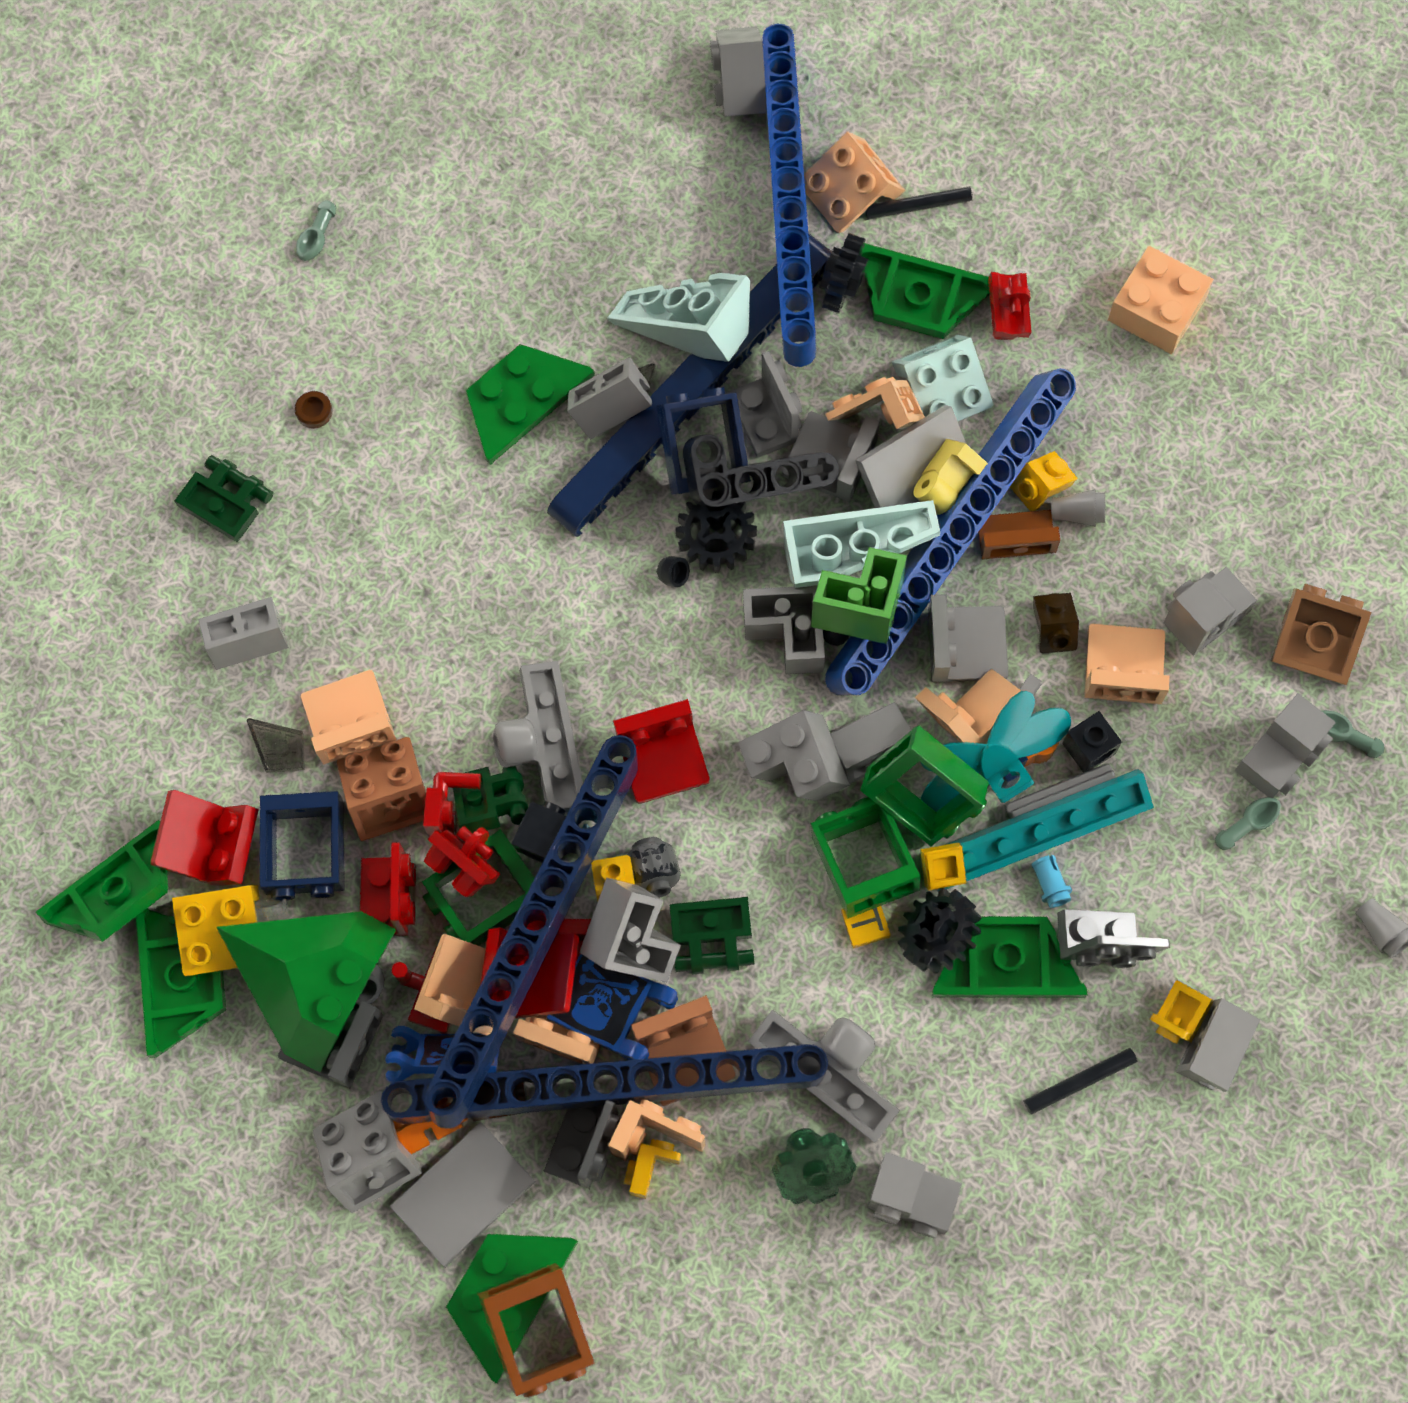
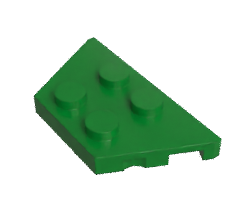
[861,243,990,339]
[466,344,595,465]
[36,820,168,942]
[136,908,226,1058]
[932,916,1087,998]
[446,1234,578,1384]

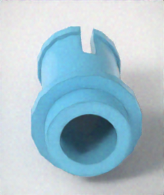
[1031,855,1072,908]

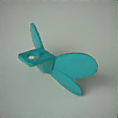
[921,691,1071,812]

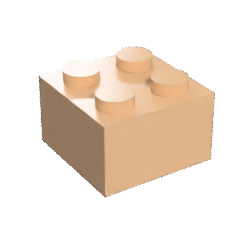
[1108,245,1214,354]

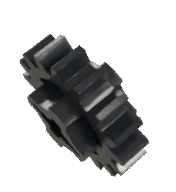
[819,233,869,314]
[675,491,757,573]
[898,888,982,974]

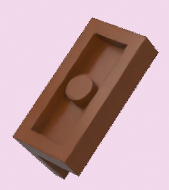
[978,510,1060,559]

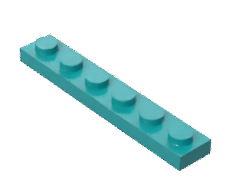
[936,769,1154,892]

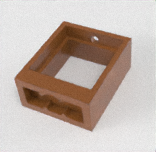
[478,1263,595,1398]

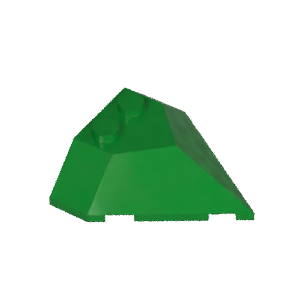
[216,911,396,1072]

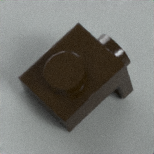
[1033,593,1079,654]

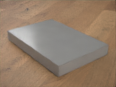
[855,405,966,508]
[390,1122,536,1268]

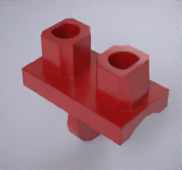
[988,272,1032,340]
[424,826,501,897]

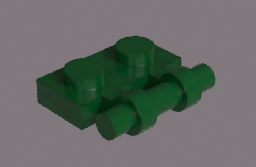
[174,455,274,543]
[453,766,528,833]
[670,897,755,975]

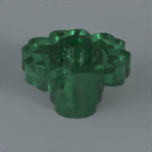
[772,1128,856,1204]

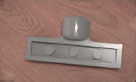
[493,661,583,812]
[748,1010,900,1143]

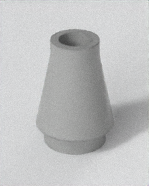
[1052,489,1105,527]
[1355,898,1408,958]

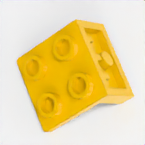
[172,885,260,976]

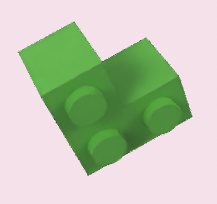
[811,547,907,644]

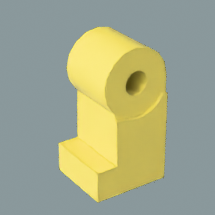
[913,439,988,515]

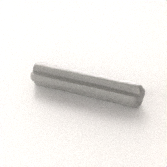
[1006,764,1116,819]

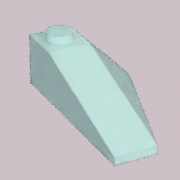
[607,273,750,362]
[783,500,940,588]

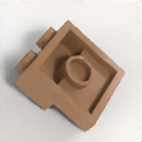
[1271,584,1372,685]

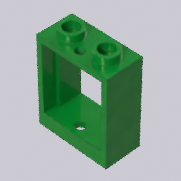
[860,725,989,847]
[810,797,920,919]
[422,829,545,946]

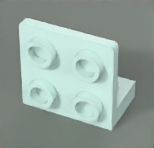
[892,335,993,421]

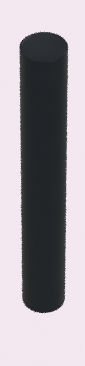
[865,186,972,220]
[1023,1048,1138,1115]

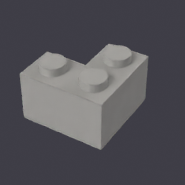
[710,26,767,117]
[1163,567,1257,656]
[743,585,825,674]
[1235,693,1336,798]
[738,710,850,801]
[580,878,681,983]
[867,1152,962,1238]

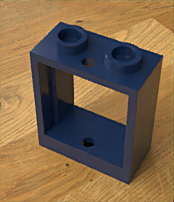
[657,387,751,494]
[260,791,345,901]

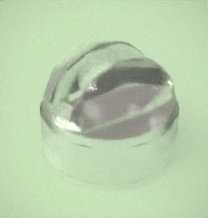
[255,898,288,922]

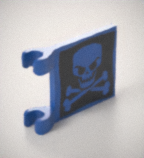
[546,953,678,1060]
[385,1026,499,1083]

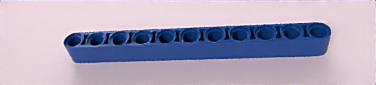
[762,23,816,367]
[825,368,1076,696]

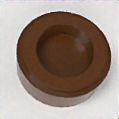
[295,391,333,428]

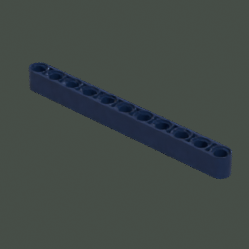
[547,234,832,537]
[425,735,638,1129]
[381,1044,828,1124]

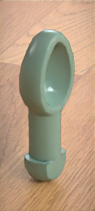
[296,200,336,261]
[1322,710,1385,758]
[1215,797,1281,850]

